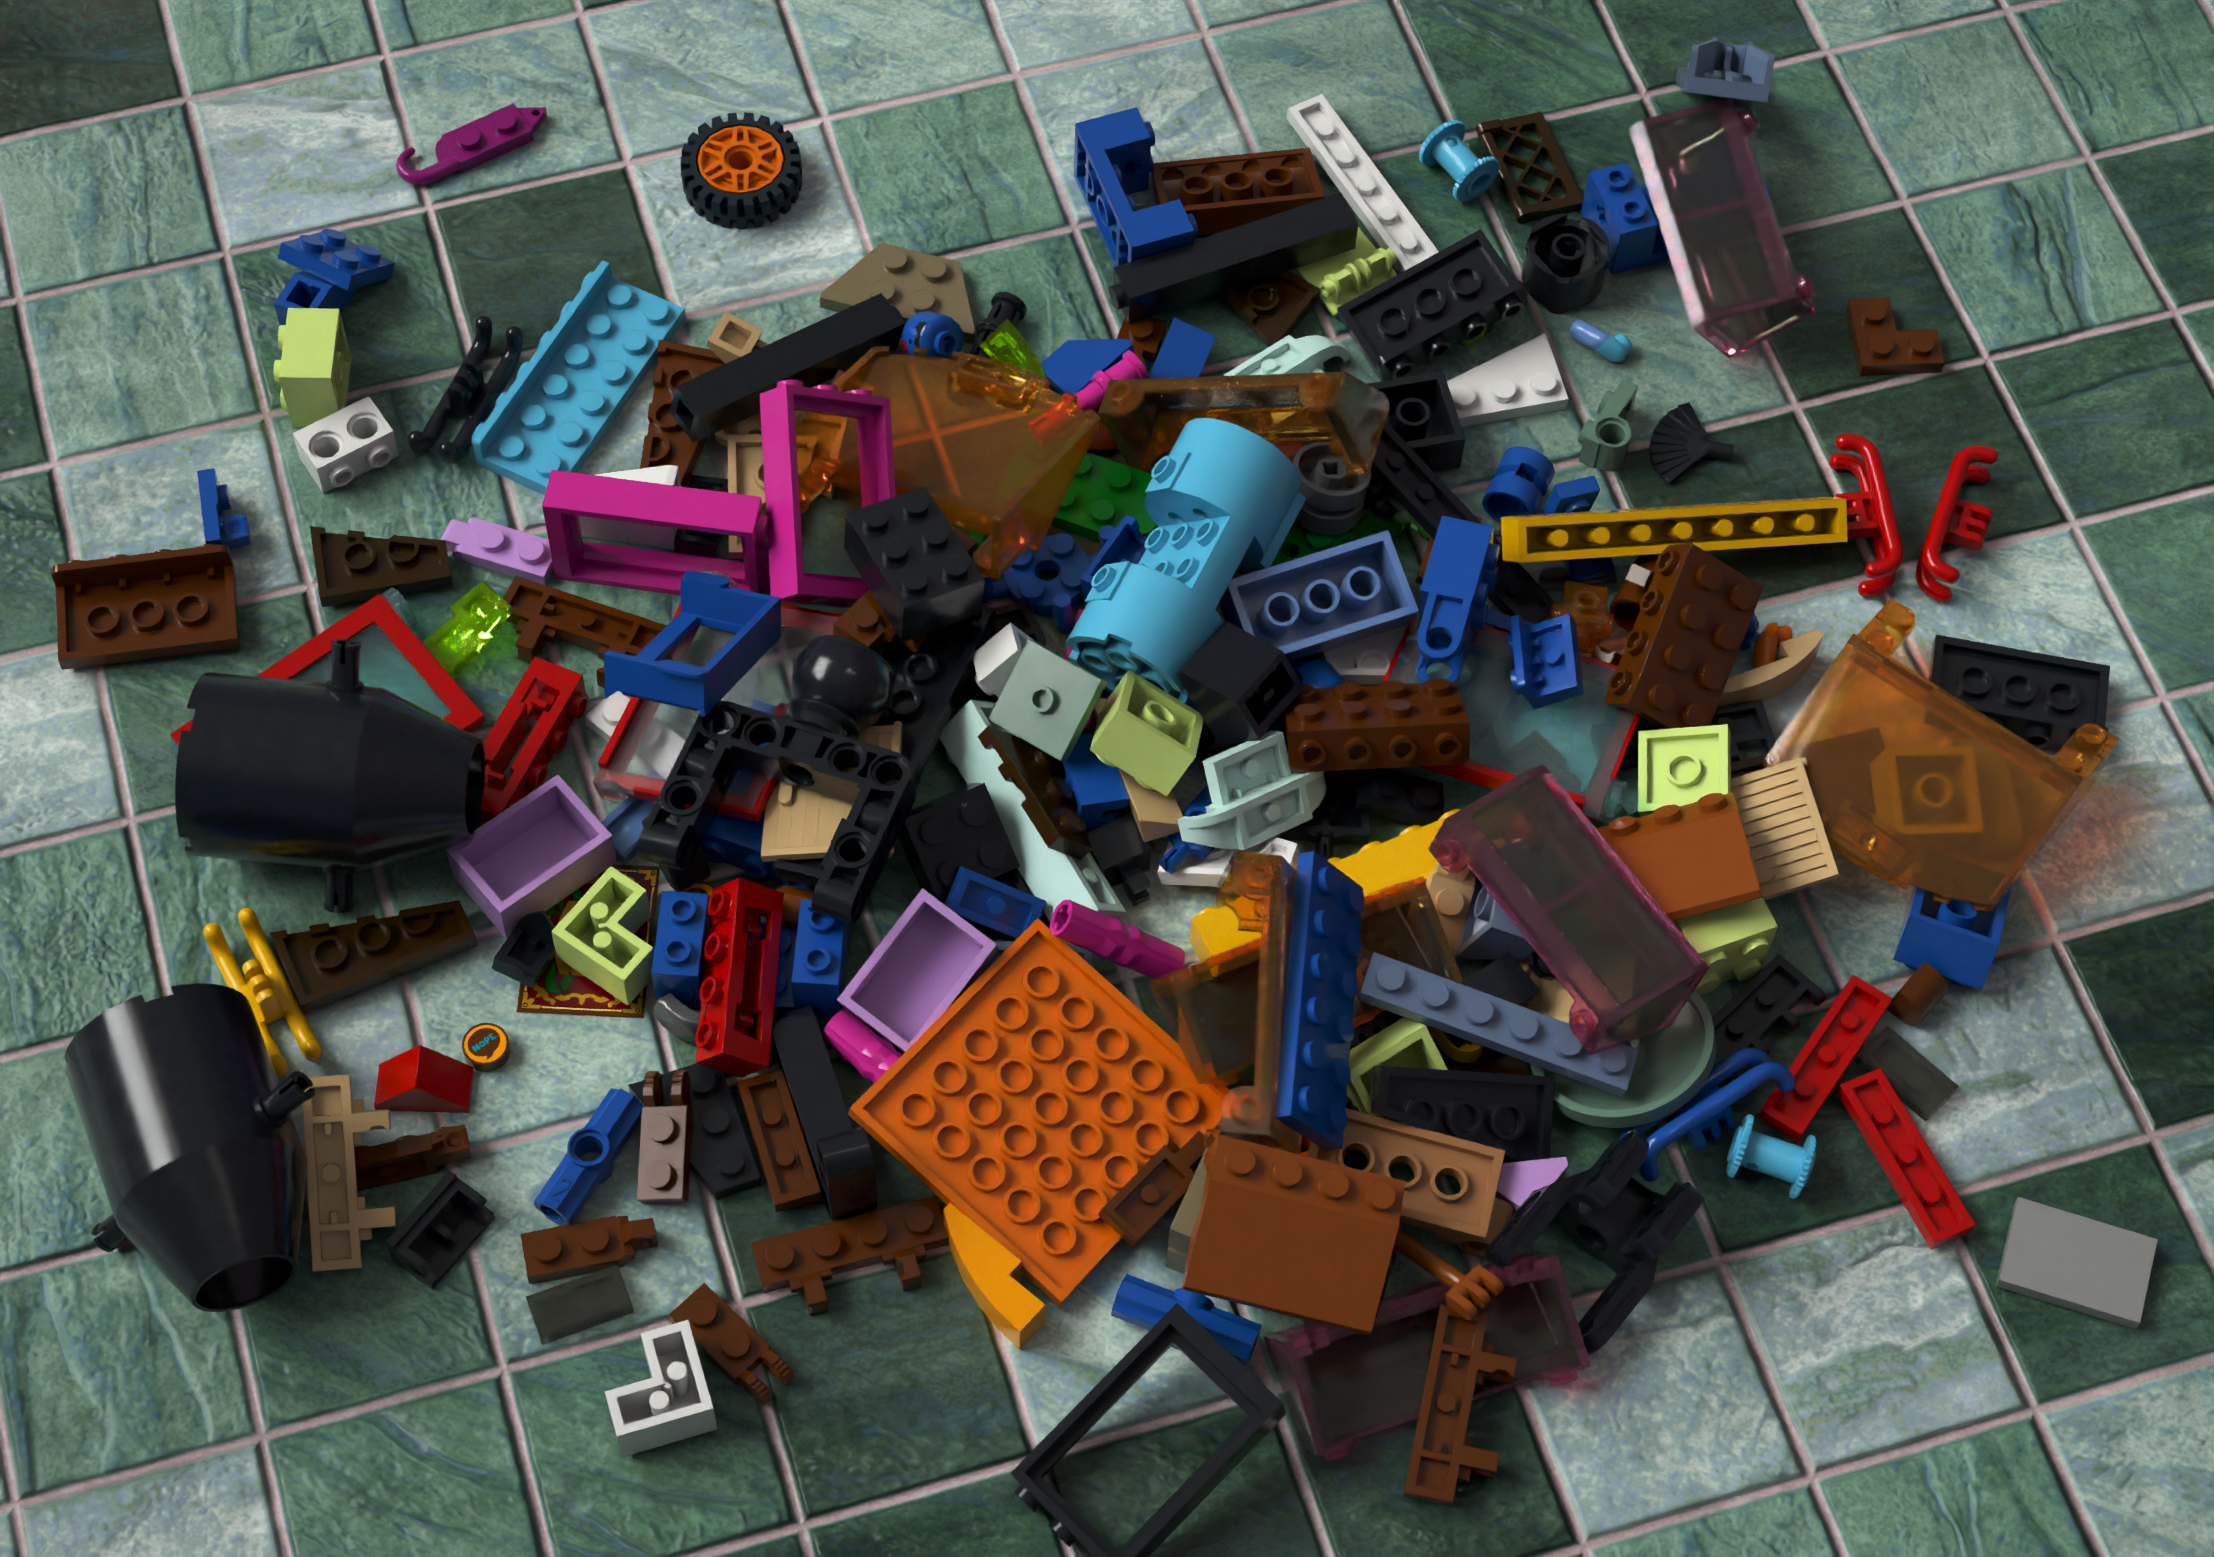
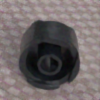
[1521,214,1609,314]

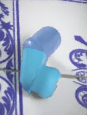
[1570,319,1632,362]

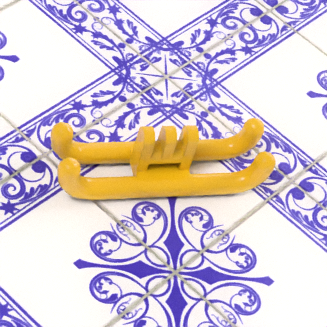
[203,907,323,1078]

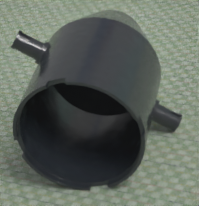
[175,639,485,913]
[64,983,315,1312]

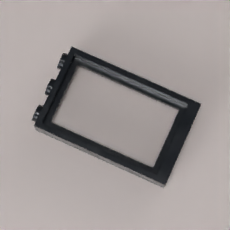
[1011,1303,1287,1557]

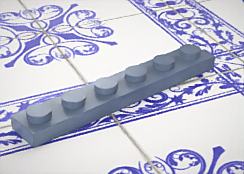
[1357,952,1639,1097]

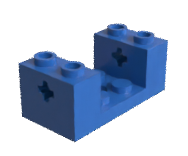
[1074,107,1198,267]
[1581,134,1772,275]
[651,891,849,1018]

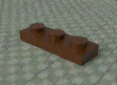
[737,1069,822,1213]

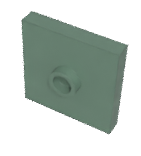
[988,639,1107,762]

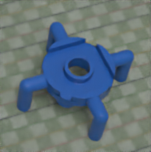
[975,494,1115,634]

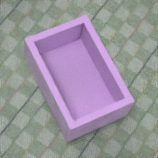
[446,775,617,938]
[837,888,998,1053]

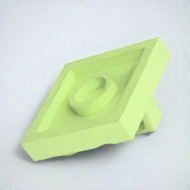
[1638,724,1731,817]

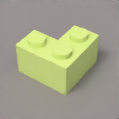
[551,866,654,1006]

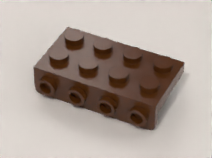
[1605,543,1764,729]
[51,544,240,670]
[1281,678,1470,773]

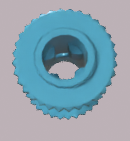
[1419,120,1500,202]
[1726,1114,1817,1199]

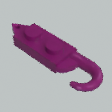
[396,103,547,185]

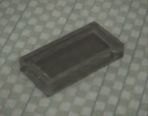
[1855,1026,1959,1122]
[526,1264,634,1345]

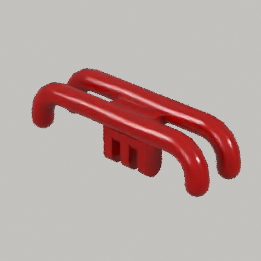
[1829,434,1903,598]
[1915,445,1998,603]

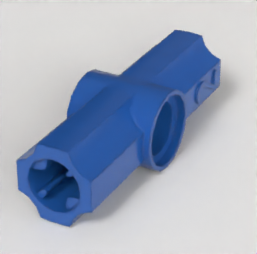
[534,1088,645,1225]
[1111,1274,1262,1367]

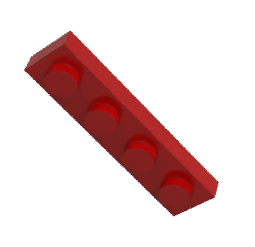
[1758,975,1893,1142]
[1837,1068,1976,1250]

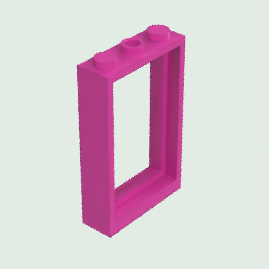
[759,380,896,608]
[542,470,770,595]

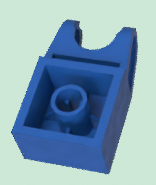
[1417,515,1500,683]

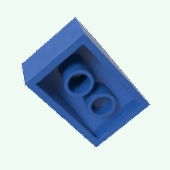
[1893,849,2013,990]

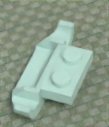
[1207,335,1350,439]
[1177,730,1326,850]

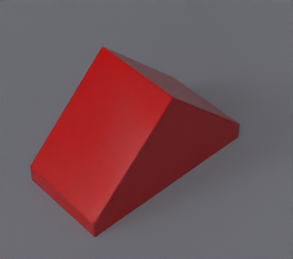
[374,1045,474,1113]

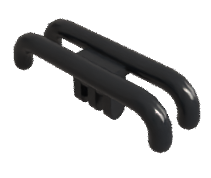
[408,316,523,464]

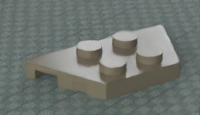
[820,243,975,344]

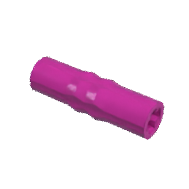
[1050,899,1185,984]
[821,1009,903,1083]

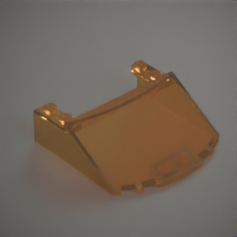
[795,346,1100,580]
[1762,598,2119,911]

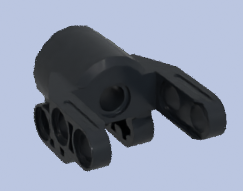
[1484,1130,1704,1355]

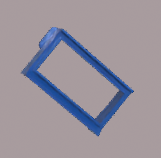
[604,571,781,717]

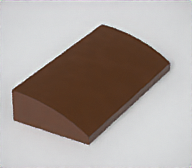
[1151,147,1325,235]

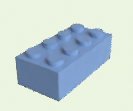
[1219,530,1419,663]

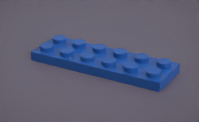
[1274,851,1365,1151]

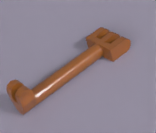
[1394,1228,1504,1320]

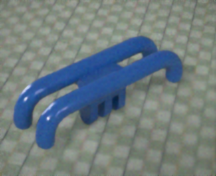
[1620,1048,1796,1182]

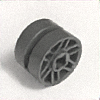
[1293,441,1371,535]

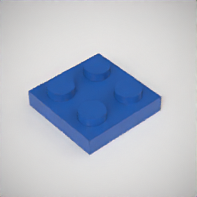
[278,229,395,291]

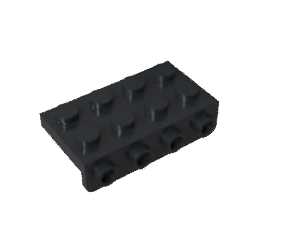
[1337,229,1528,381]
[1924,635,2110,756]

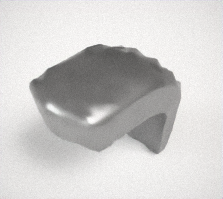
[653,993,700,1044]

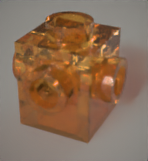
[1549,580,1614,654]

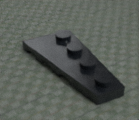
[1371,1065,1555,1162]

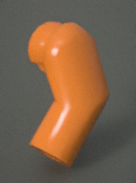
[1753,623,1792,669]

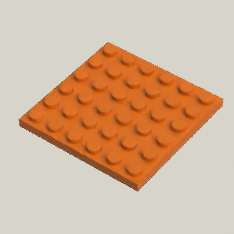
[848,918,1242,1307]

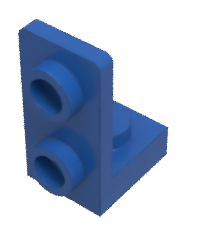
[1542,476,1613,582]

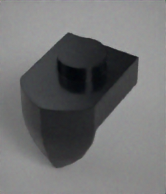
[492,910,556,988]

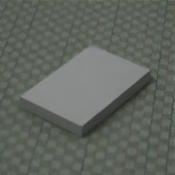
[1996,1197,2158,1329]

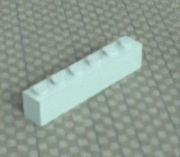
[939,700,1126,944]

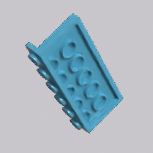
[472,260,686,495]

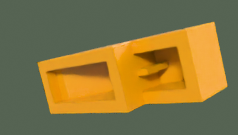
[943,1203,1046,1350]

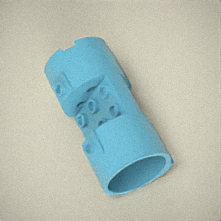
[1065,418,1306,709]

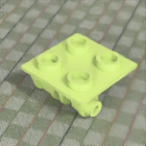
[1295,227,1398,317]

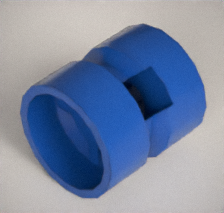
[1482,446,1555,523]

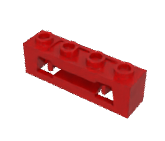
[477,657,589,828]
[695,878,784,1078]

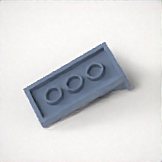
[1675,37,1775,103]

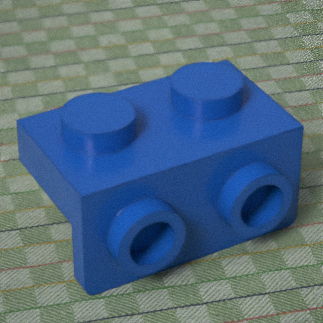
[1507,613,1584,710]

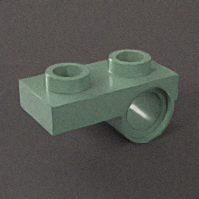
[1578,379,1638,471]

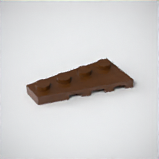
[640,340,725,487]

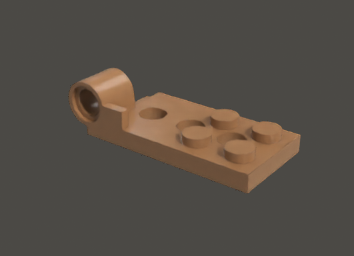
[1307,1108,1514,1258]

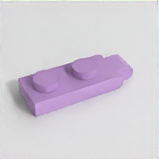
[441,517,554,586]

